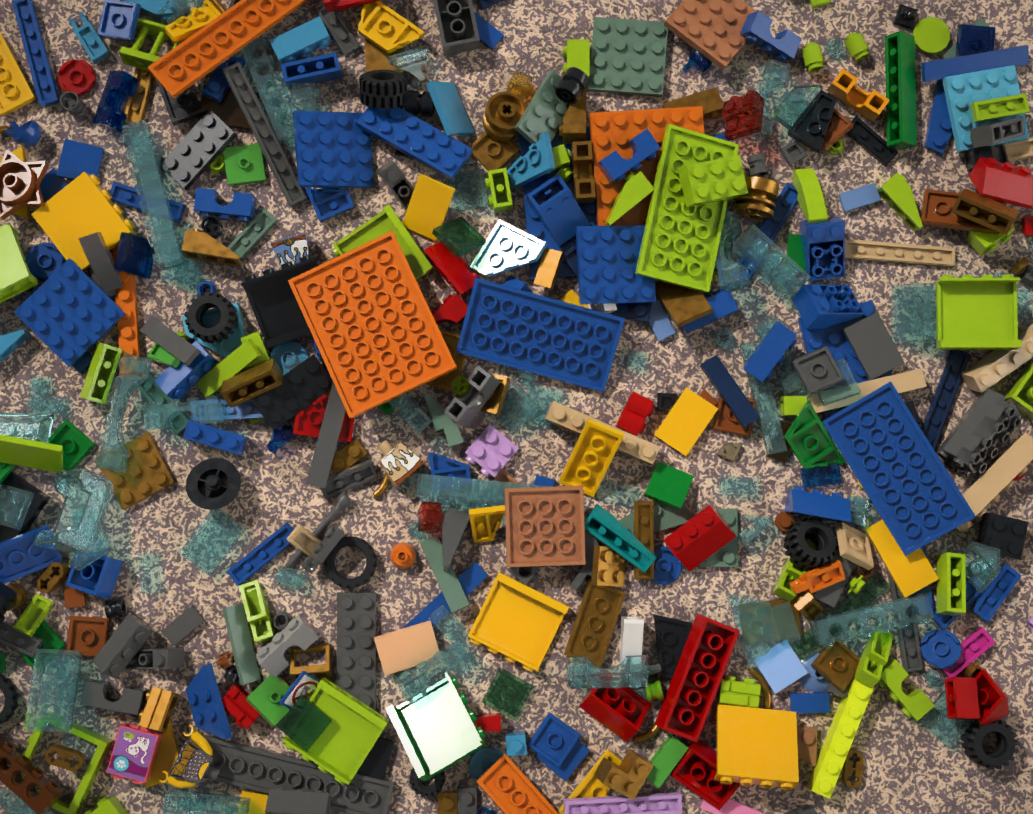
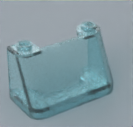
[33,468,113,553]

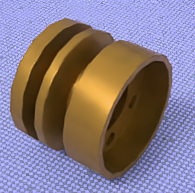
[733,176,779,220]

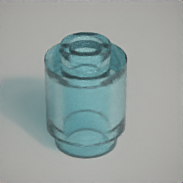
[275,567,305,590]

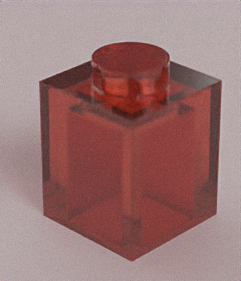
[417,501,442,534]

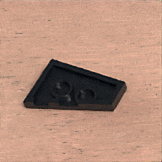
[157,81,208,126]
[788,90,837,154]
[653,614,692,679]

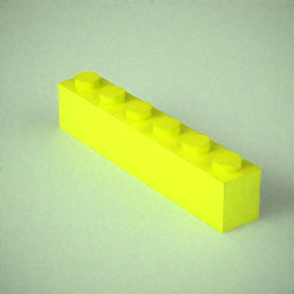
[806,678,874,799]

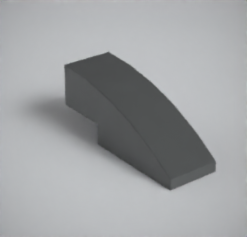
[78,232,124,293]

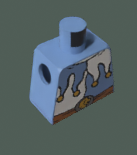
[270,232,311,265]

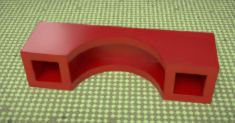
[431,293,468,325]

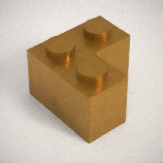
[594,749,654,800]

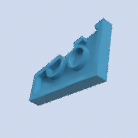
[507,132,555,189]

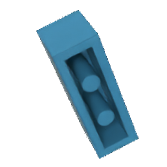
[269,16,332,64]

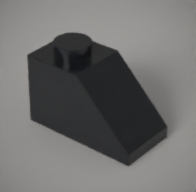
[965,146,1005,172]

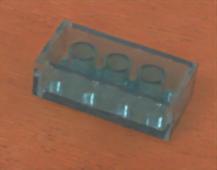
[24,648,82,733]

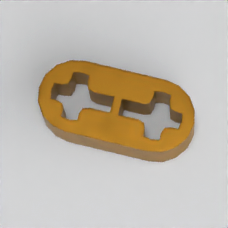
[37,562,69,593]
[45,744,85,771]
[842,749,864,788]

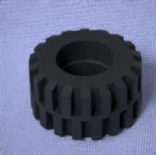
[359,70,407,109]
[184,292,238,343]
[783,517,839,571]
[961,719,1019,769]

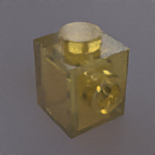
[506,70,534,101]

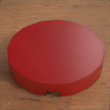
[58,59,96,96]

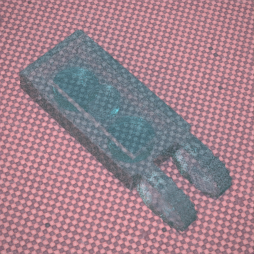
[158,0,200,24]

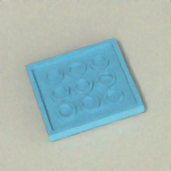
[942,65,1029,153]

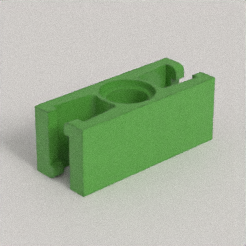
[646,733,688,788]

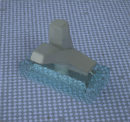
[388,47,430,86]

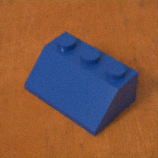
[784,486,851,522]

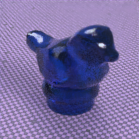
[682,47,712,72]
[267,425,295,454]

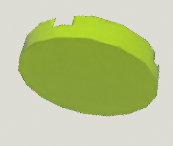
[912,17,950,55]

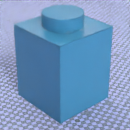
[506,731,527,756]

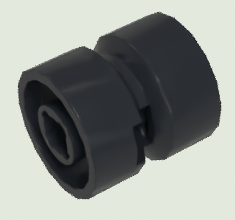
[555,67,589,104]
[406,90,435,117]

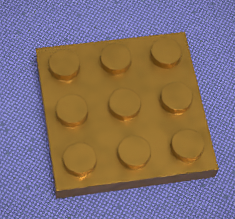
[97,432,176,510]

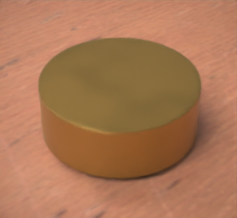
[1011,257,1030,275]

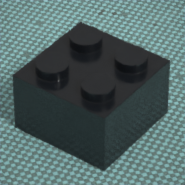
[975,513,1029,560]

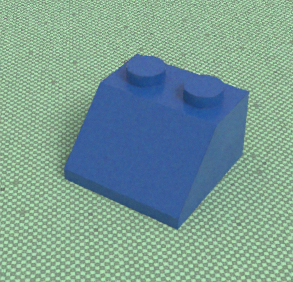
[65,548,123,599]

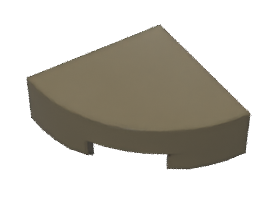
[716,443,742,462]

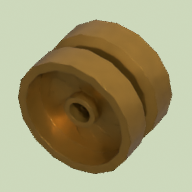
[482,92,526,142]

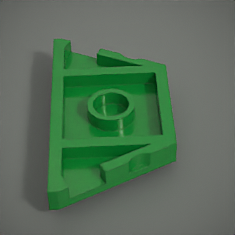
[784,402,846,469]

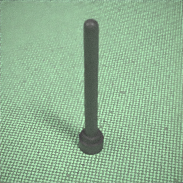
[286,492,354,569]

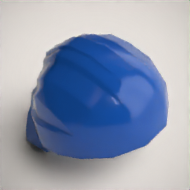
[5,119,41,147]

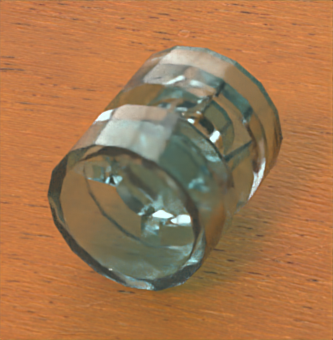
[843,496,872,527]

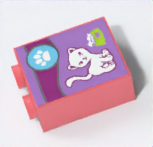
[106,722,164,784]

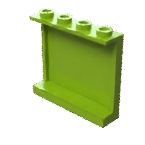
[332,204,433,281]
[0,223,38,303]
[935,274,1022,350]
[282,677,390,785]

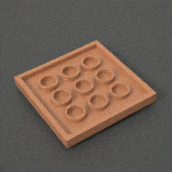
[664,0,756,70]
[504,485,586,567]

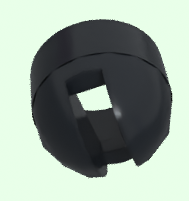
[223,666,239,683]

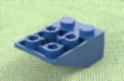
[526,174,590,246]
[800,217,845,281]
[792,284,864,329]

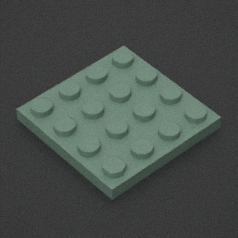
[588,17,668,97]

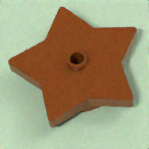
[0,150,49,220]

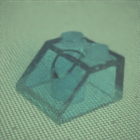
[771,84,823,130]

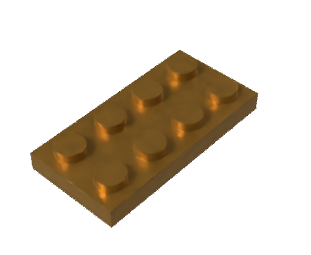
[564,580,626,667]

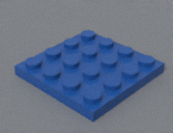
[293,110,374,188]
[576,225,656,305]
[14,258,126,367]

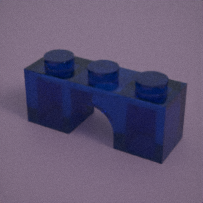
[93,70,139,132]

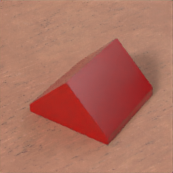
[975,669,1009,726]

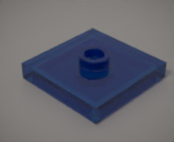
[956,24,996,57]
[115,232,157,279]

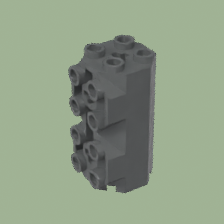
[937,389,1022,477]

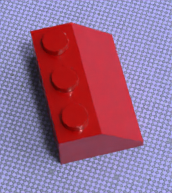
[969,157,1033,209]
[424,240,479,300]
[663,505,737,571]
[579,669,651,742]
[670,739,740,810]

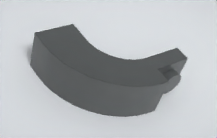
[570,530,598,590]

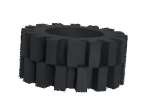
[409,767,446,798]

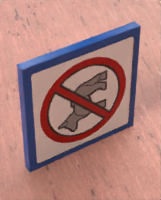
[279,670,321,714]

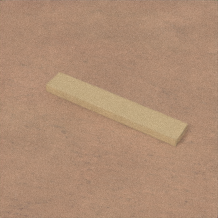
[845,239,956,267]
[809,368,927,413]

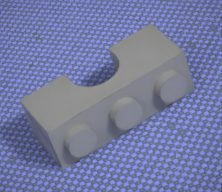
[256,615,319,678]

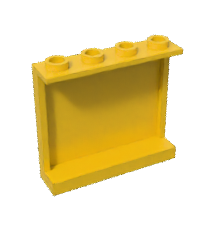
[31,171,137,274]
[468,572,569,672]
[714,704,799,790]

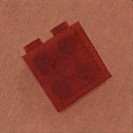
[722,90,765,141]

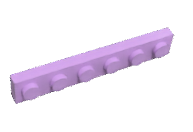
[564,792,682,814]

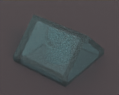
[962,541,1001,593]

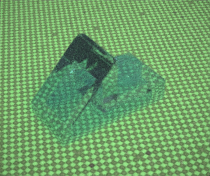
[738,515,774,546]

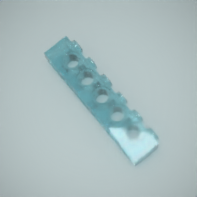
[241,36,295,147]
[809,593,934,647]

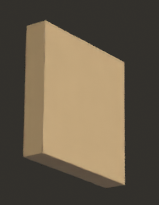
[836,521,874,570]

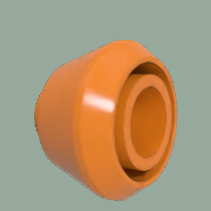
[390,543,416,569]

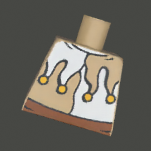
[377,440,424,487]

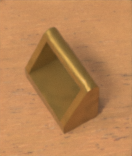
[290,643,333,682]

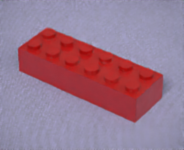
[655,613,740,742]

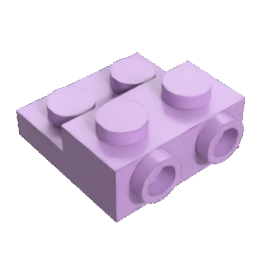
[465,424,519,478]

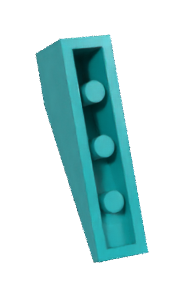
[584,504,656,573]

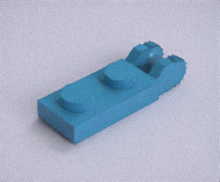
[69,12,111,64]

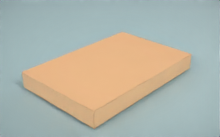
[374,620,441,676]

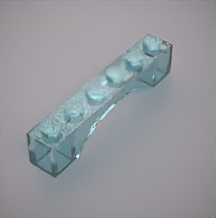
[95,353,152,473]

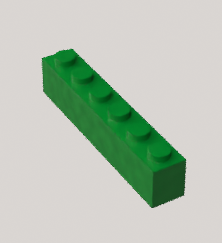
[885,31,917,150]

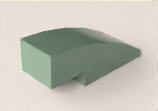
[424,393,464,448]

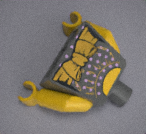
[159,725,220,789]

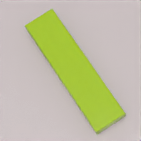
[196,339,262,399]

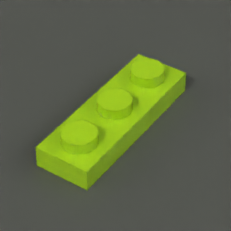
[970,93,1030,123]

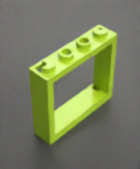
[21,711,113,814]

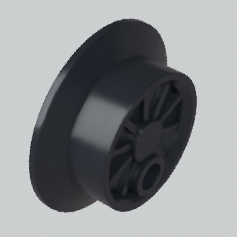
[186,458,241,510]

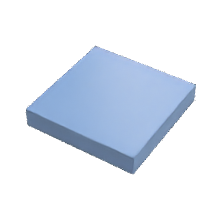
[753,639,808,694]

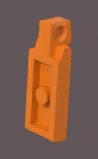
[789,560,846,594]

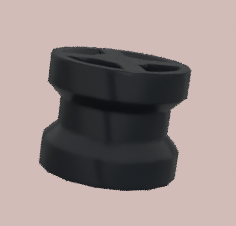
[105,598,126,619]

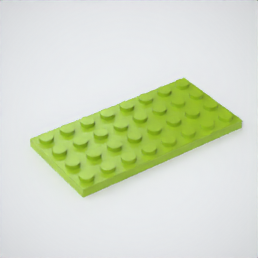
[635,124,740,293]

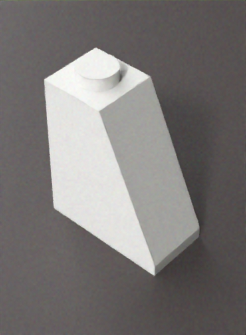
[620,616,644,669]

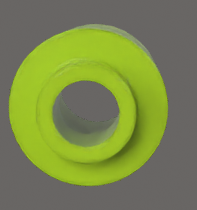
[844,32,870,62]
[801,42,824,72]

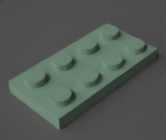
[514,69,571,144]

